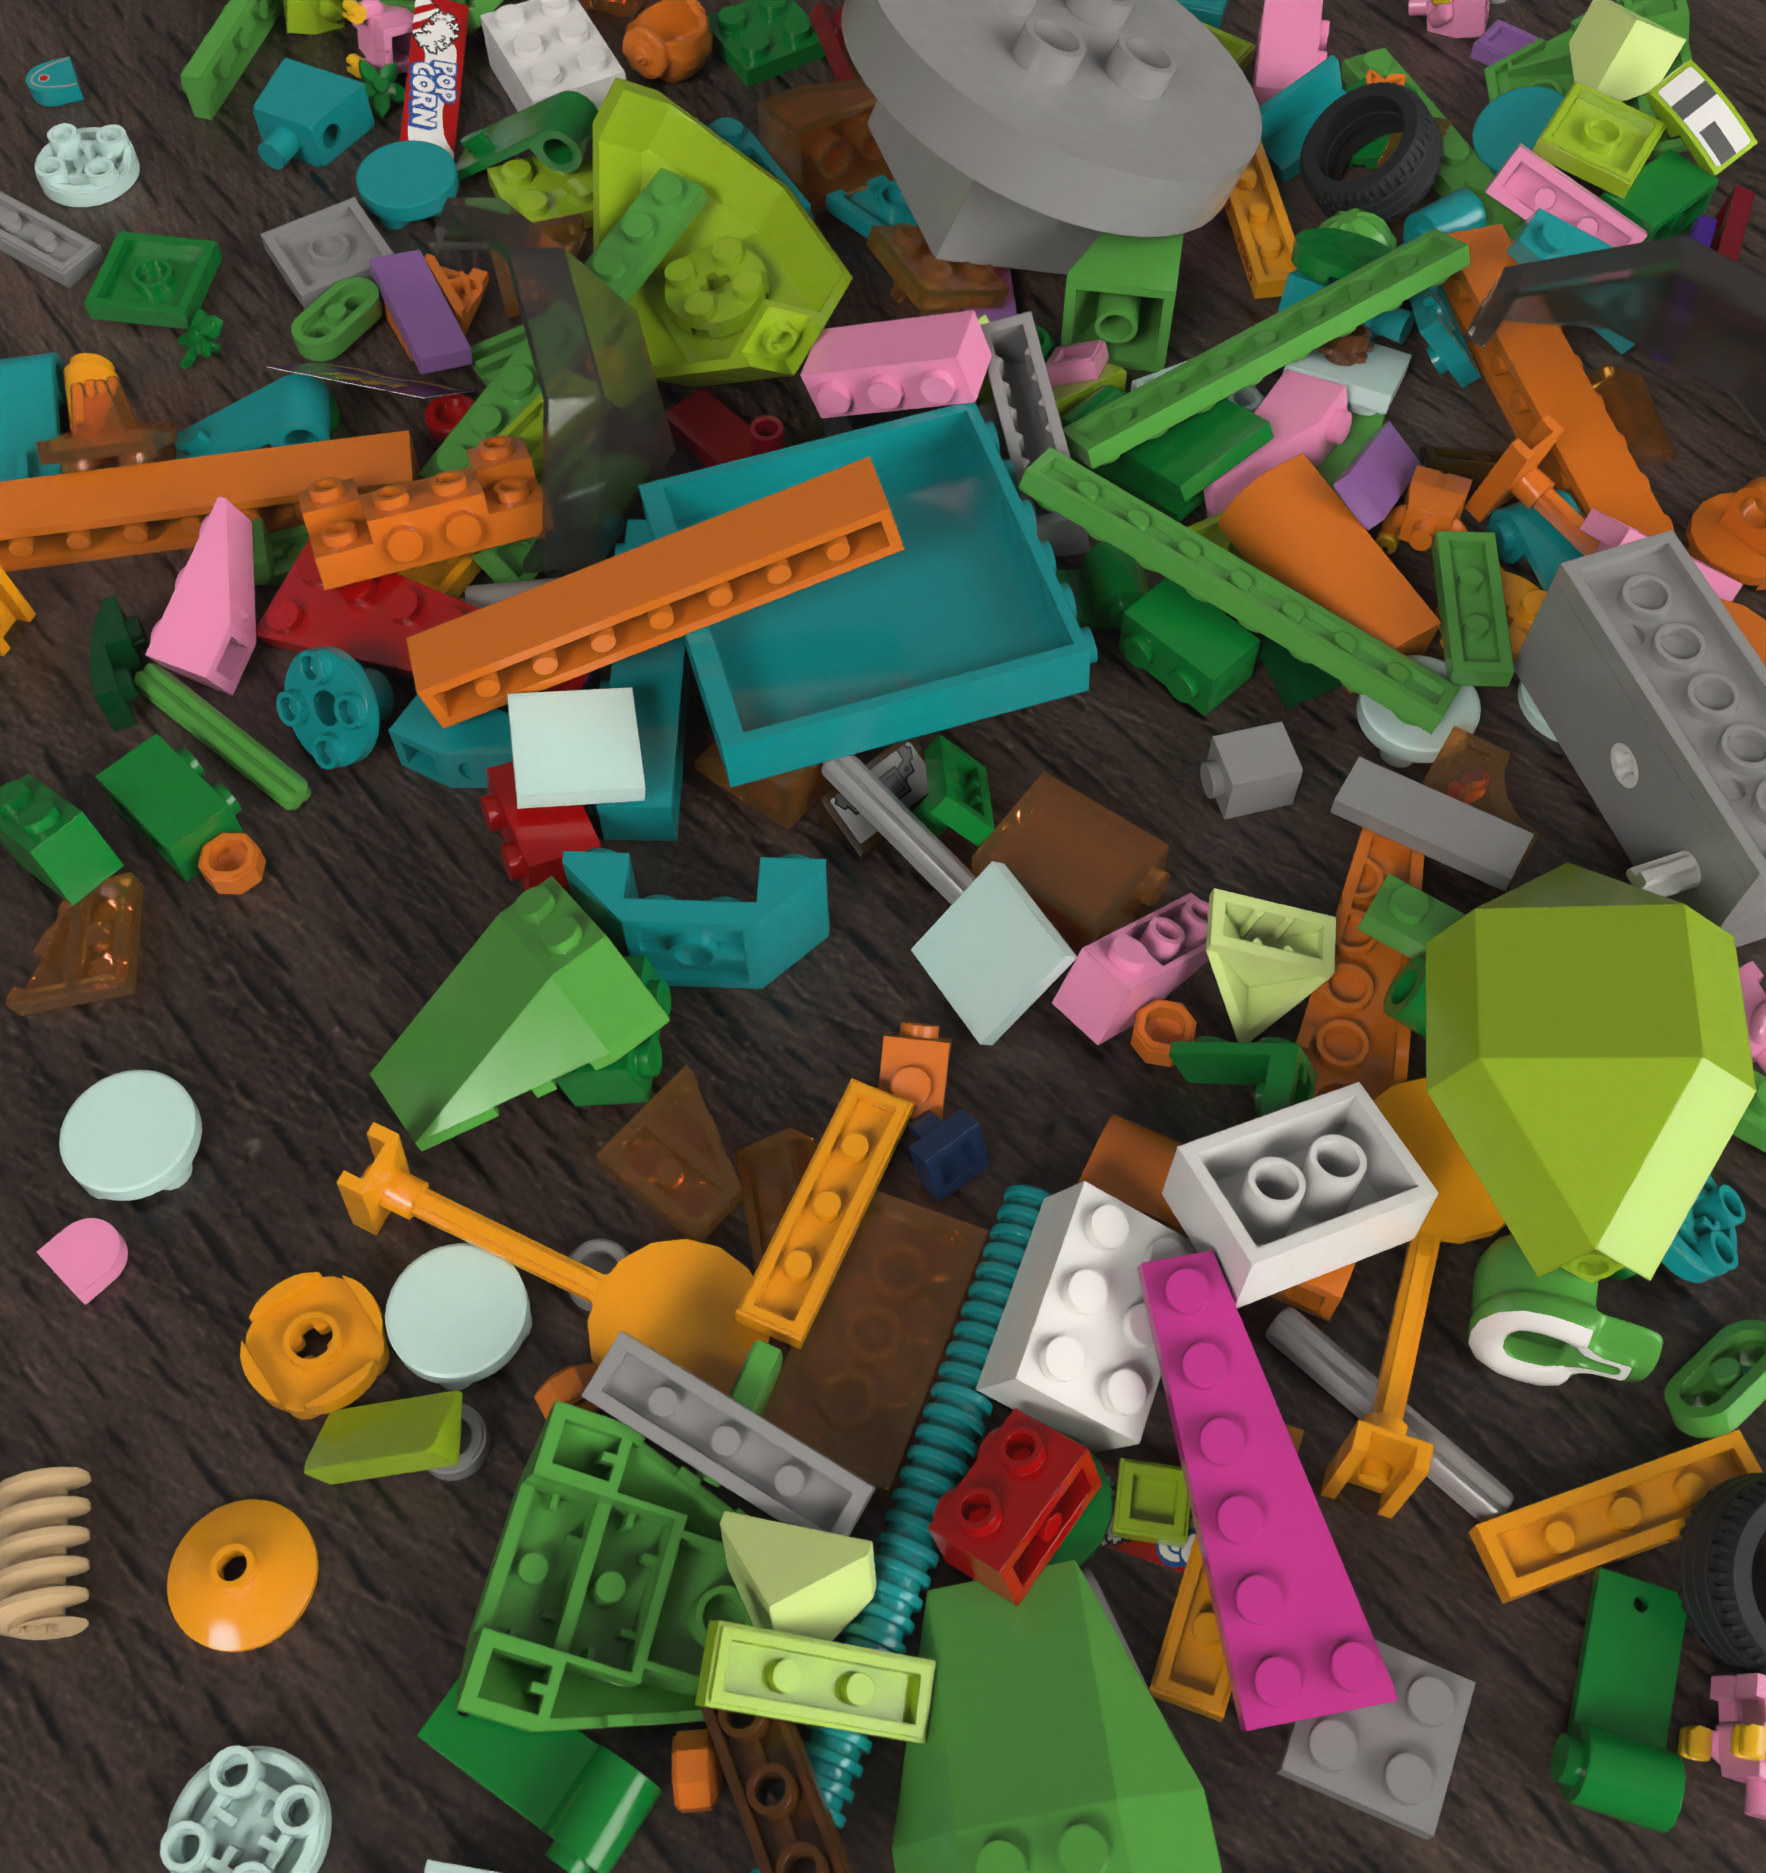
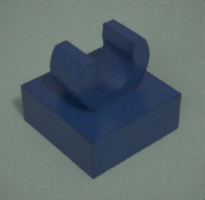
[907,1108,990,1204]

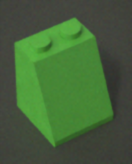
[1060,232,1184,372]

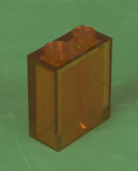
[971,771,1170,955]

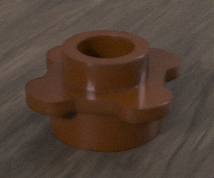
[1316,323,1374,366]

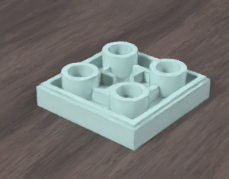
[1283,343,1412,416]
[507,687,645,809]
[911,861,1078,1045]

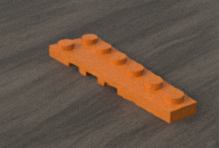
[1295,827,1424,1100]

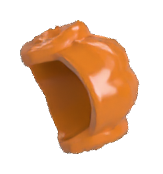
[622,0,713,83]

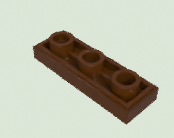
[700,1706,854,1873]

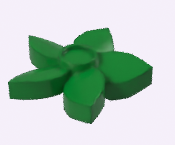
[358,59,405,119]
[177,308,223,370]

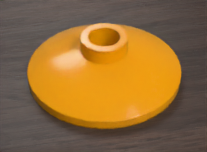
[167,1499,319,1652]

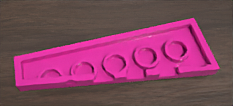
[1137,1250,1398,1731]

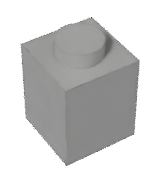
[1200,721,1303,820]

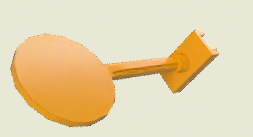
[1320,1077,1506,1519]
[336,1122,770,1395]

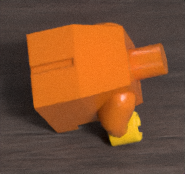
[1375,465,1473,555]

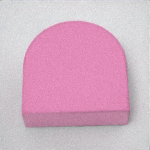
[37,1218,128,1305]

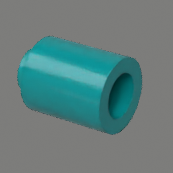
[1403,188,1486,243]

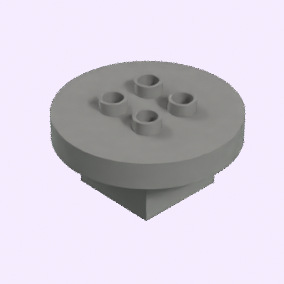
[841,0,1262,275]

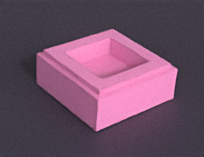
[1046,339,1109,387]

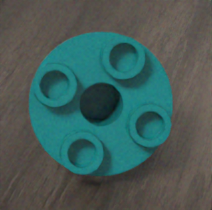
[276,646,394,770]

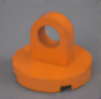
[1685,476,1766,591]

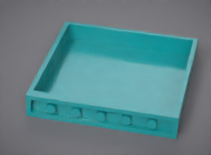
[638,403,1097,788]

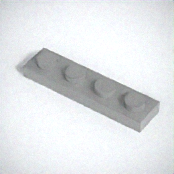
[582,1331,877,1536]

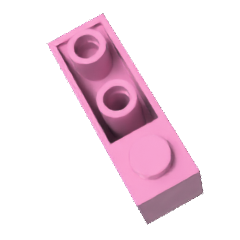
[145,496,257,696]
[1052,892,1209,1045]

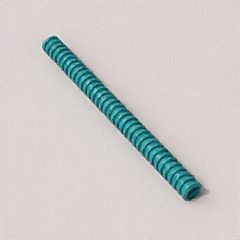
[750,1184,1052,1873]

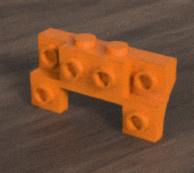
[297,435,554,590]

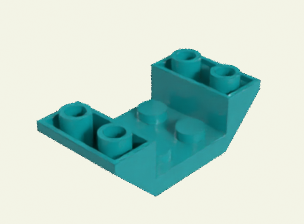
[562,848,830,989]

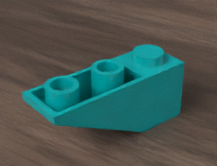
[388,694,513,788]

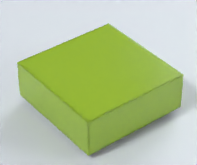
[1111,1458,1190,1548]

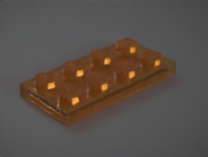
[762,1190,989,1497]

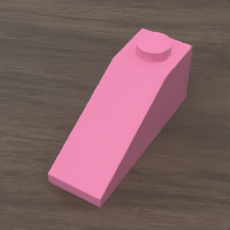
[1203,370,1352,518]

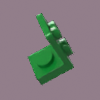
[1169,1036,1317,1118]

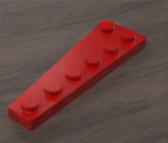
[256,538,590,692]

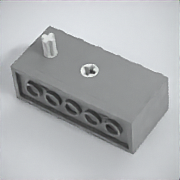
[1514,530,1766,948]

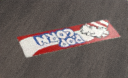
[400,0,469,159]

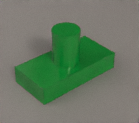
[912,735,995,847]

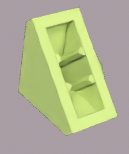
[1569,0,1687,102]
[1206,888,1336,1042]
[720,1511,877,1641]

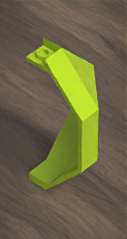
[593,77,853,387]
[1426,863,1756,1284]

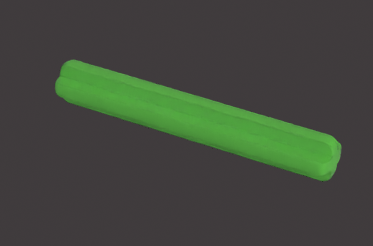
[134,663,311,811]

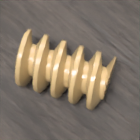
[0,1467,91,1640]

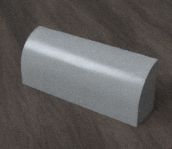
[980,311,1090,556]

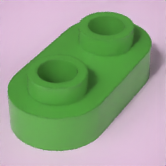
[291,277,383,362]
[1664,1320,1766,1438]

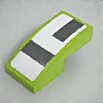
[1645,60,1758,176]

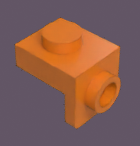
[878,1022,952,1121]

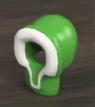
[1467,1233,1663,1386]

